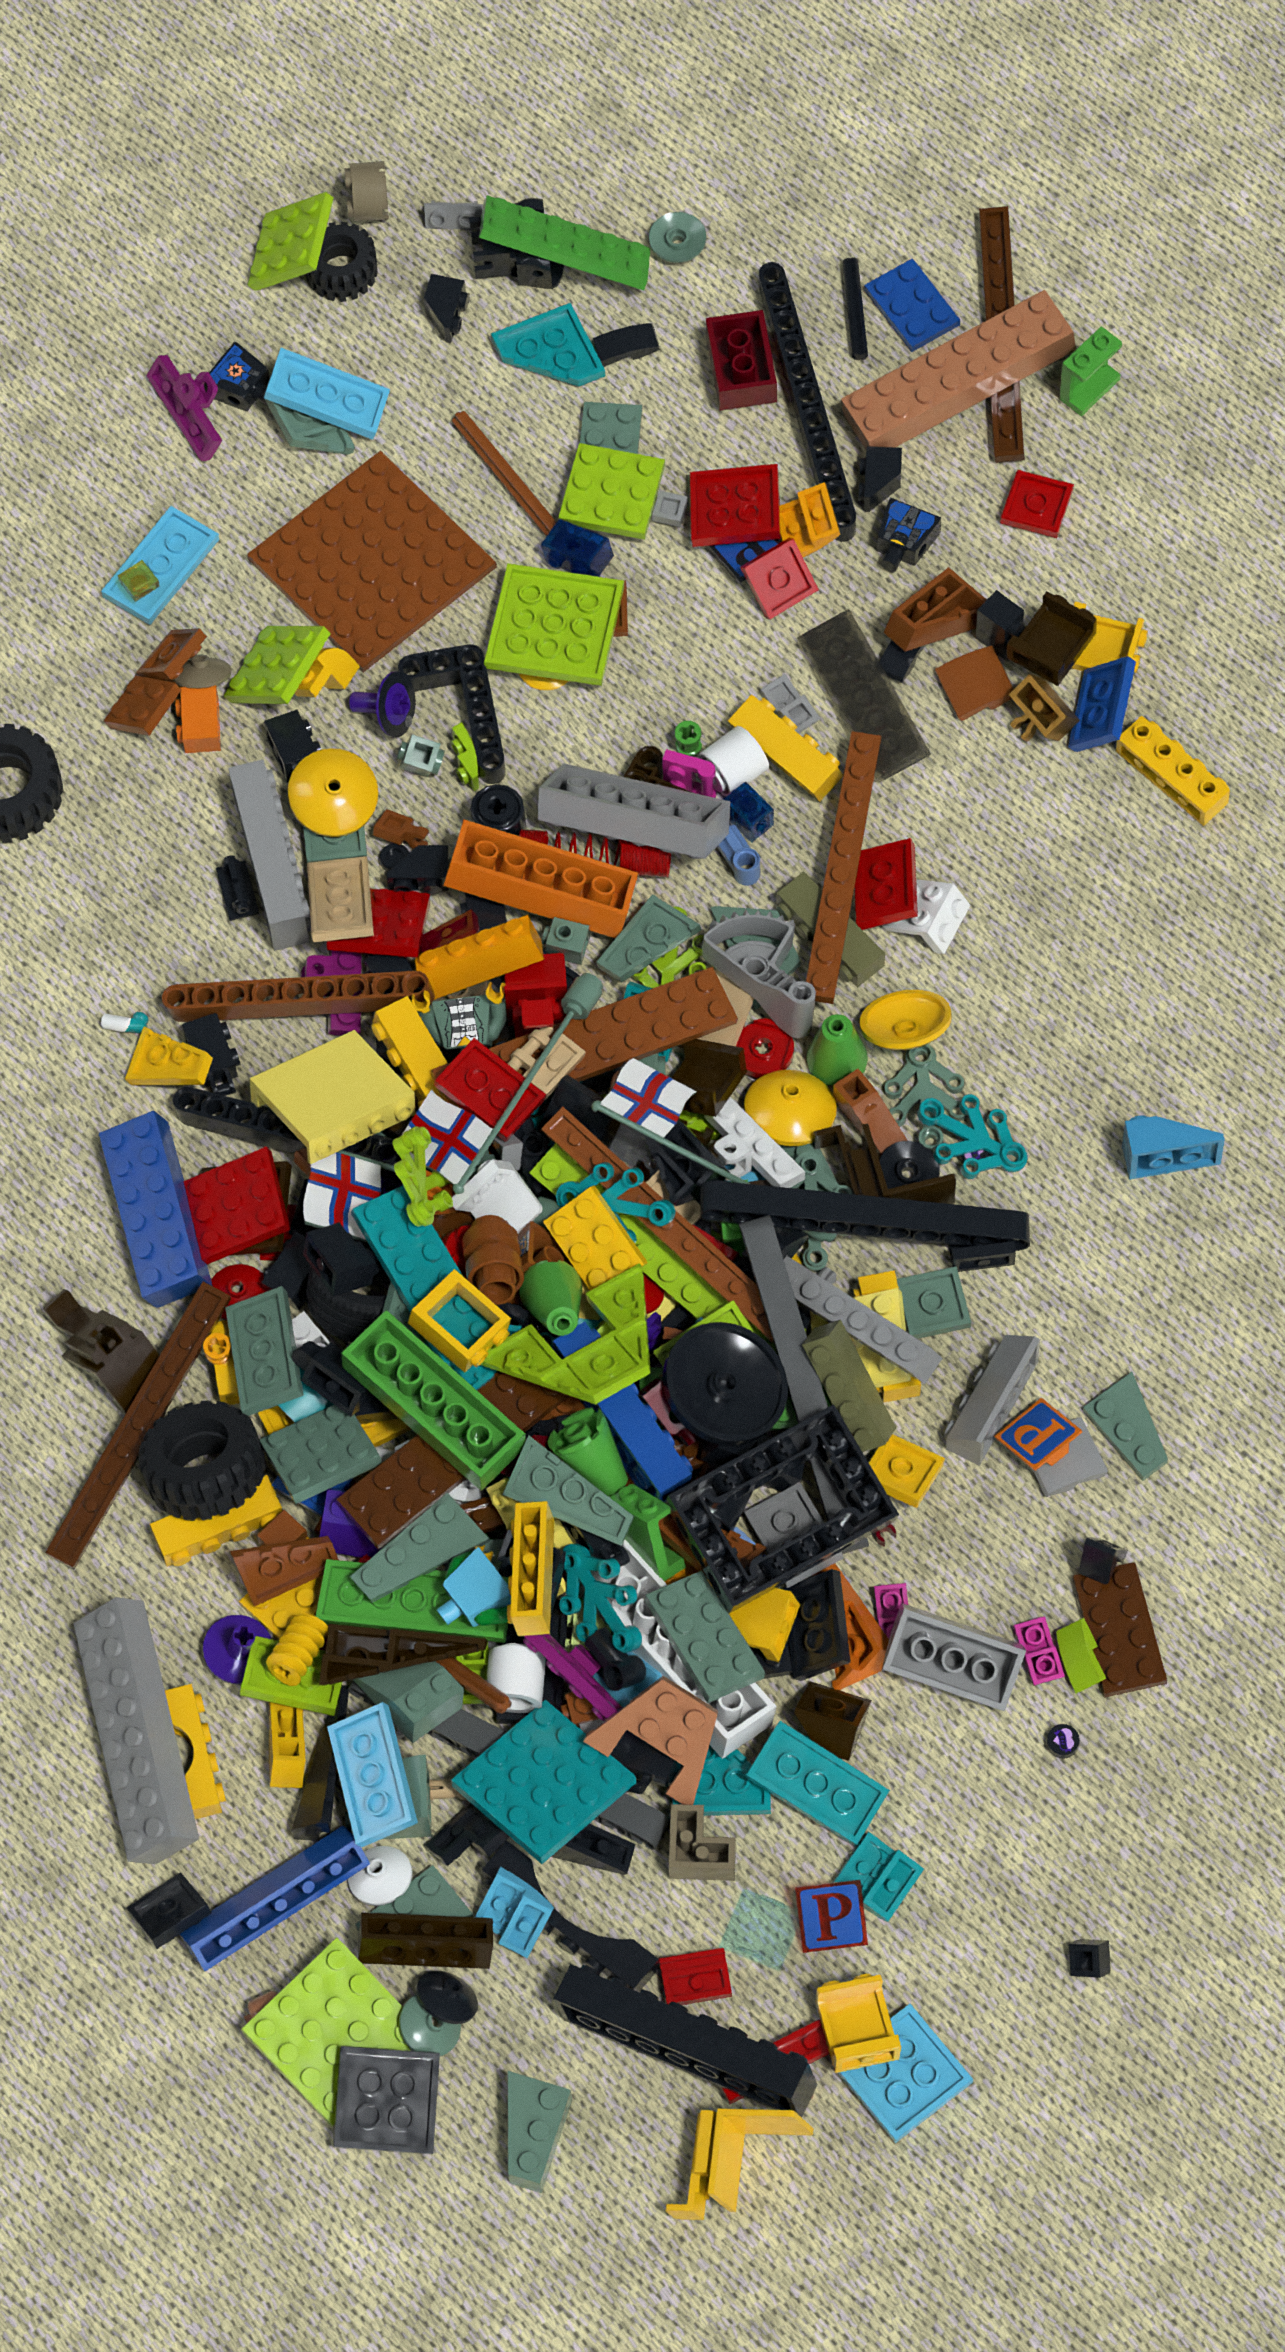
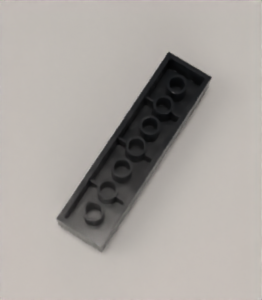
[553,1964,818,2117]

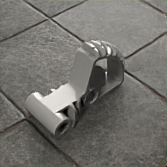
[701,909,816,1038]

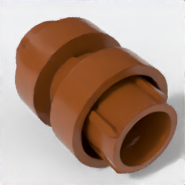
[462,1215,524,1305]

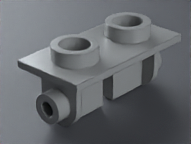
[424,200,483,230]

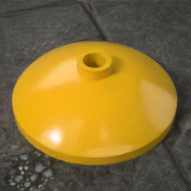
[288,748,378,837]
[859,990,952,1050]
[744,1070,837,1146]

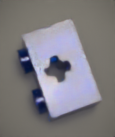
[541,519,614,577]

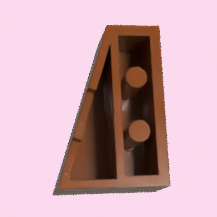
[883,567,987,652]

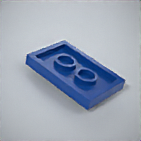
[864,258,960,352]
[1068,656,1136,752]

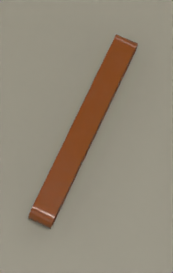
[162,971,435,1022]

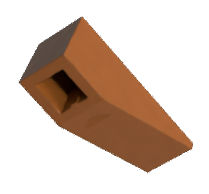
[833,1068,908,1157]

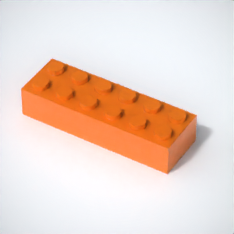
[444,819,638,939]

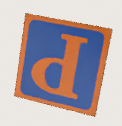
[994,1398,1082,1471]

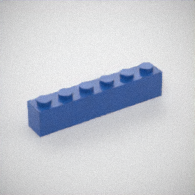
[179,1825,370,1971]

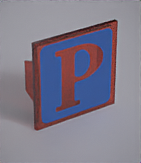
[795,1879,868,1953]

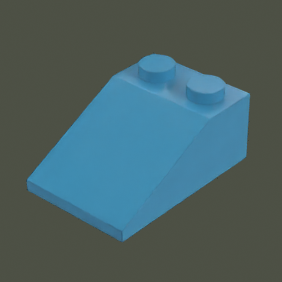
[1122,1115,1225,1180]

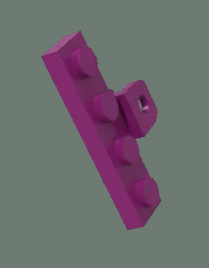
[146,355,223,461]
[300,950,362,1036]
[523,1634,623,1722]

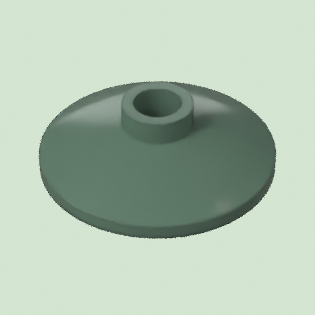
[649,212,706,263]
[399,1995,461,2057]

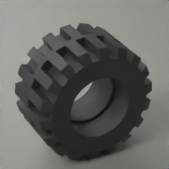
[306,221,378,302]

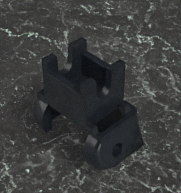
[469,198,564,289]

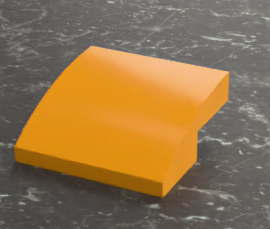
[780,482,840,557]

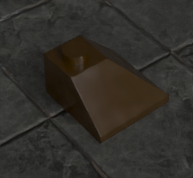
[794,1681,872,1761]

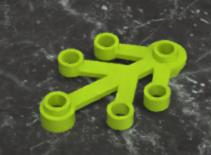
[631,907,707,988]
[393,1126,453,1227]

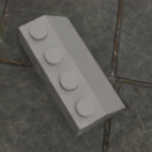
[944,1335,1040,1466]
[882,1603,1026,1711]

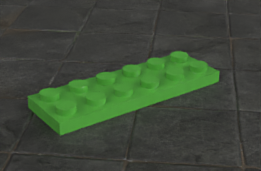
[479,195,650,290]
[315,1559,509,1643]

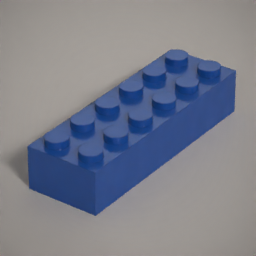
[99,1110,213,1308]
[552,1321,693,1502]

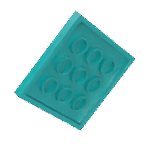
[451,1700,636,1864]

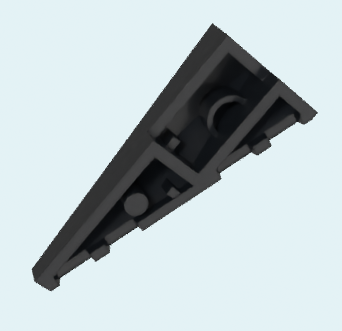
[618,1062,730,1206]
[291,1685,349,1841]

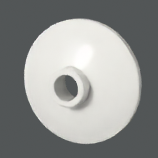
[348,1846,412,1906]

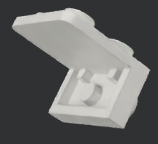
[882,879,970,954]
[452,1159,543,1234]

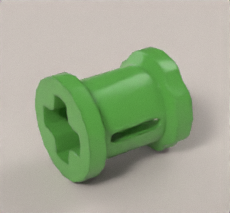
[675,721,702,756]

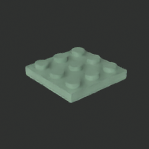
[259,1405,382,1504]

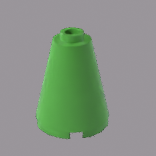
[806,1014,868,1086]
[519,1260,582,1336]
[548,1408,628,1497]

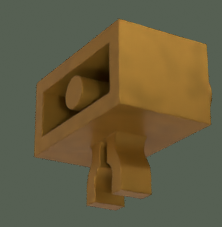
[1009,674,1080,742]

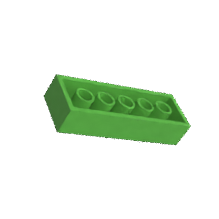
[341,1310,526,1491]

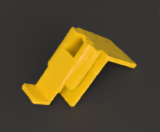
[665,2109,814,2220]

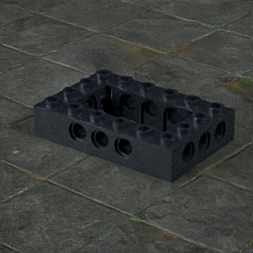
[664,1404,899,1614]

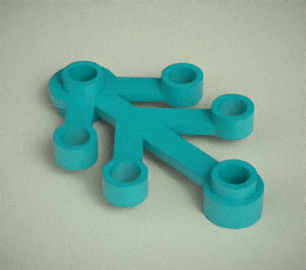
[917,1094,1028,1179]
[556,1162,675,1243]
[559,1543,642,1653]

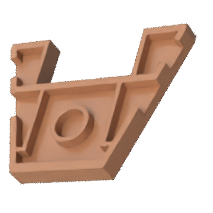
[583,1676,718,1805]

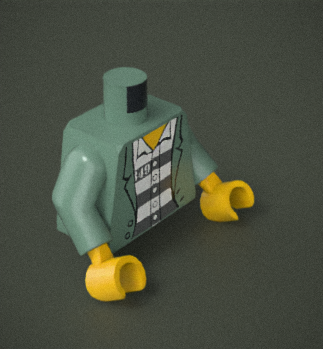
[412,982,507,1052]

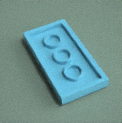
[263,348,390,440]
[101,506,220,625]
[327,1702,418,1847]

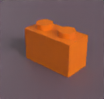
[175,685,221,753]

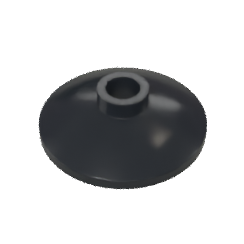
[879,1141,940,1189]
[416,1971,478,2024]

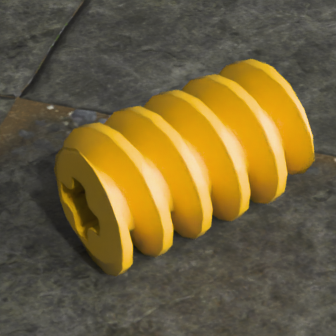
[266,1613,329,1686]

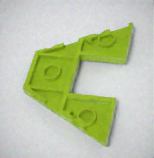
[481,1263,650,1404]

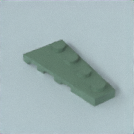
[503,1435,634,1546]

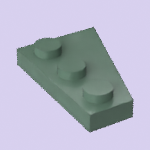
[1083,1372,1168,1481]
[355,1865,473,1931]

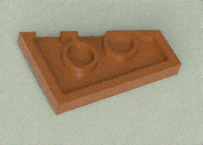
[230,1536,339,1607]

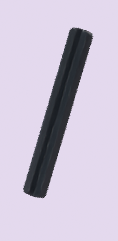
[843,257,868,360]

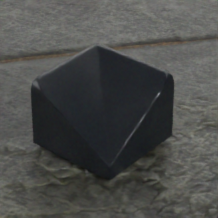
[1069,1939,1111,1978]

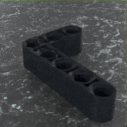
[398,644,506,784]

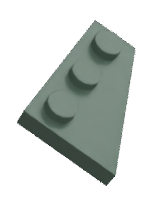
[596,894,701,983]

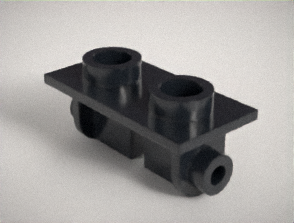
[216,855,259,921]

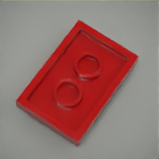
[855,838,918,930]
[434,1038,546,1142]

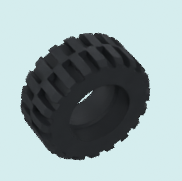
[0,724,63,843]
[138,1400,266,1521]

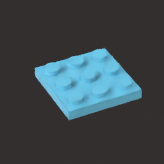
[838,2004,973,2143]

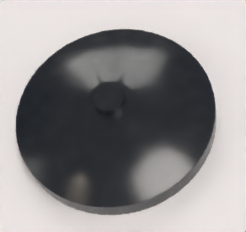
[662,1322,788,1446]

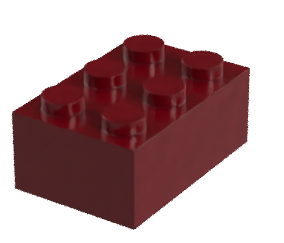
[706,310,777,411]

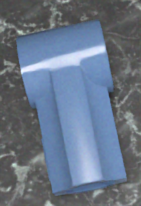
[717,825,761,886]

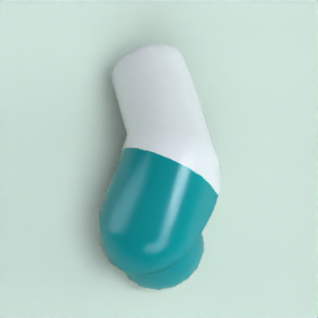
[101,1012,149,1034]

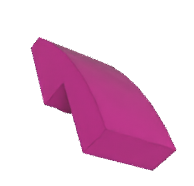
[874,1583,908,1638]
[1013,1616,1065,1686]

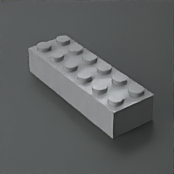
[228,759,311,951]
[538,763,730,859]

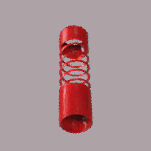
[519,829,671,878]

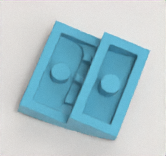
[475,1867,554,1958]

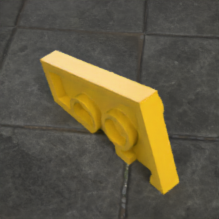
[125,1026,213,1085]

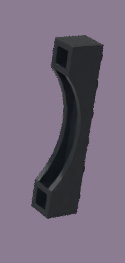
[482,1840,660,1992]

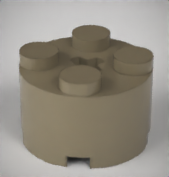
[344,161,389,222]

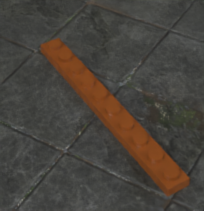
[806,731,881,1004]
[541,1107,773,1343]

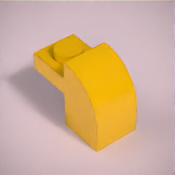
[294,647,360,697]

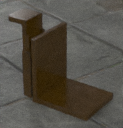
[813,1123,956,1204]
[43,1289,182,1414]

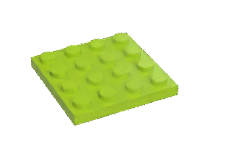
[484,563,624,686]
[241,1938,411,2127]

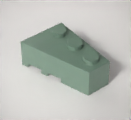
[508,2071,572,2193]

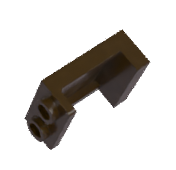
[1007,591,1097,686]
[672,1039,747,1117]

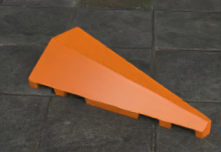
[812,1563,889,1690]

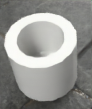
[698,726,769,797]
[486,1643,546,1713]

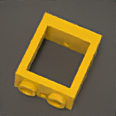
[408,1269,511,1373]

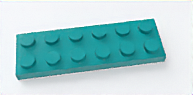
[351,1185,493,1367]

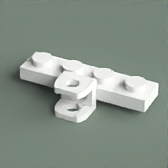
[705,1097,805,1188]

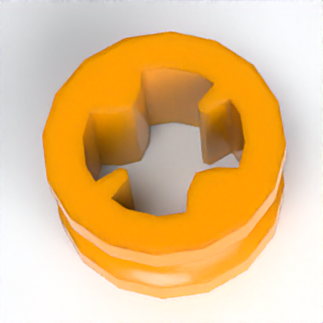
[203,1333,232,1365]

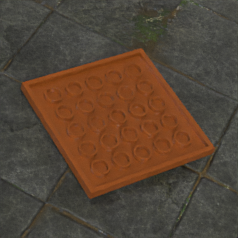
[247,450,497,673]

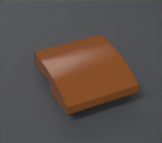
[935,646,1014,721]

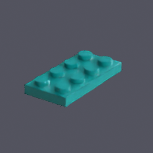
[745,1721,890,1847]

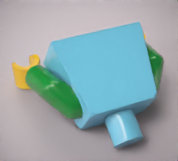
[436,1545,511,1627]

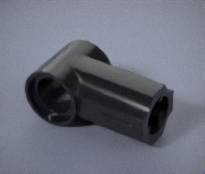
[585,1627,646,1691]

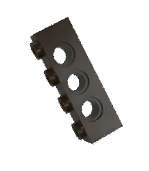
[358,1912,493,1969]

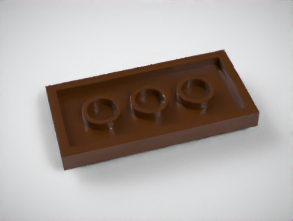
[1073,1562,1167,1698]

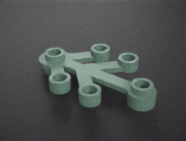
[884,1044,967,1153]
[791,1151,852,1272]

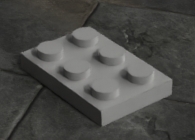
[744,1482,844,1588]

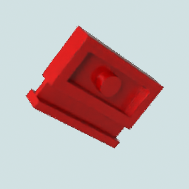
[659,1948,732,2005]

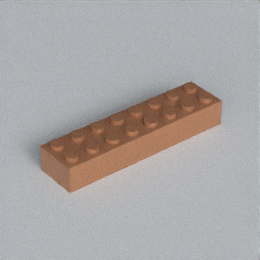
[841,290,1076,451]

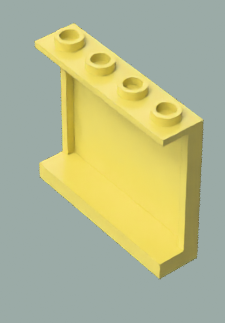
[249,1030,416,1164]

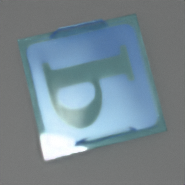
[719,1889,803,1971]

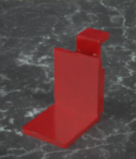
[504,953,567,1039]

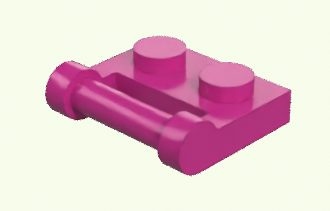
[662,749,716,798]

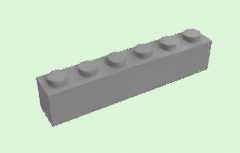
[784,1255,943,1384]

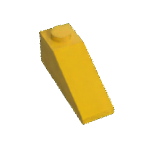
[269,1702,306,1788]

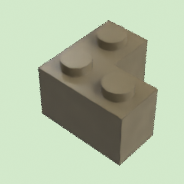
[669,1804,736,1881]

